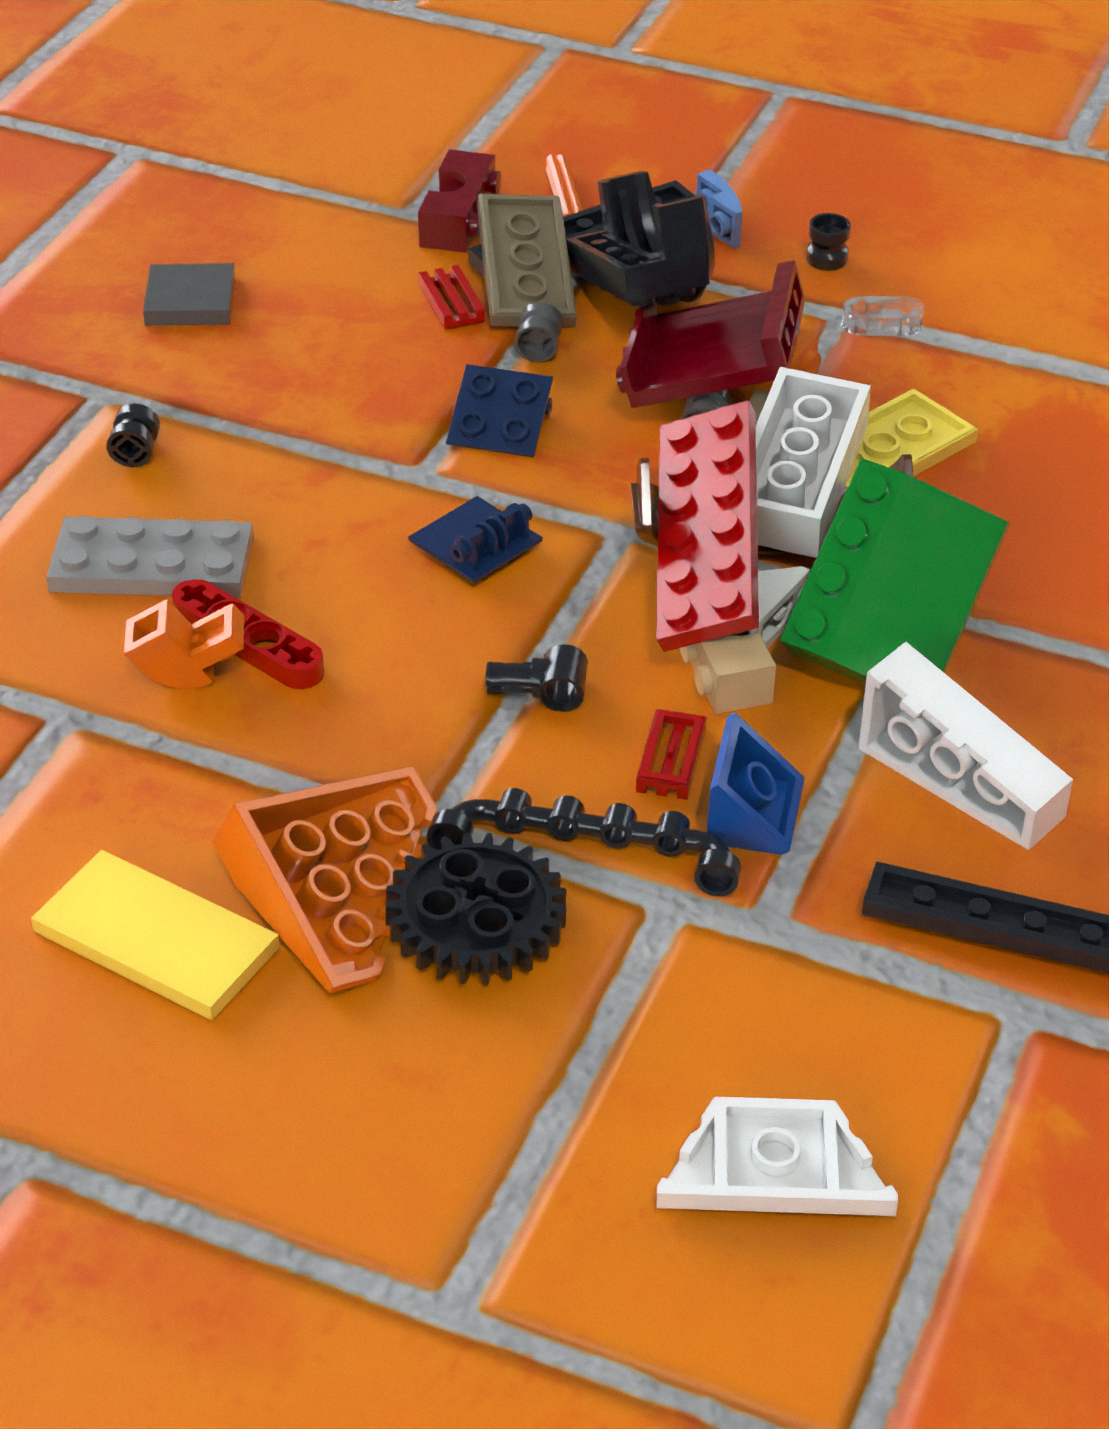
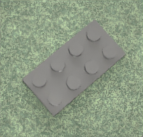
[46,516,254,598]

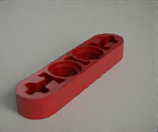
[171,579,324,689]

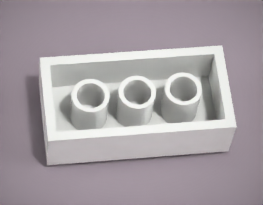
[756,367,871,558]

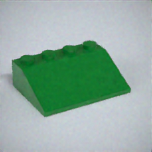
[780,458,1010,683]

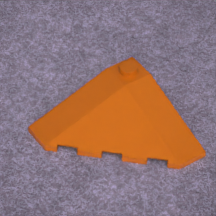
[212,766,437,994]

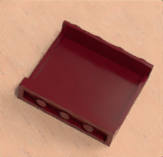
[616,260,805,408]

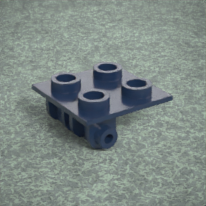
[446,364,553,458]
[408,496,543,584]

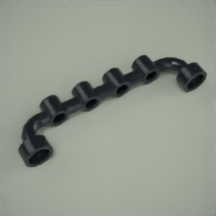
[426,788,741,896]

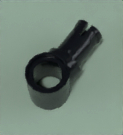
[486,644,588,712]

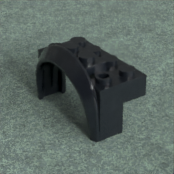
[566,171,715,307]

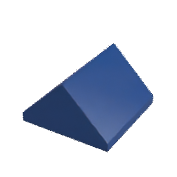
[707,712,805,855]

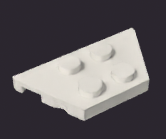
[657,1097,898,1216]

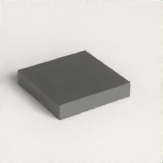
[143,263,235,326]

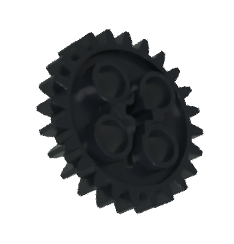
[385,833,567,984]

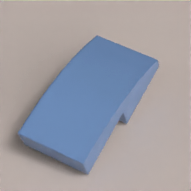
[695,169,742,249]

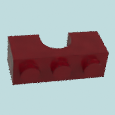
[418,149,501,253]

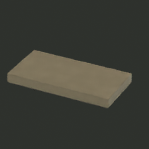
[477,194,577,327]

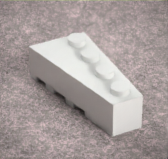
[858,642,1073,851]

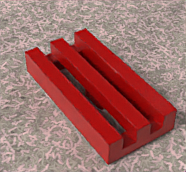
[418,265,485,329]
[636,709,707,800]

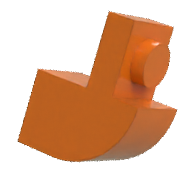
[124,599,244,689]

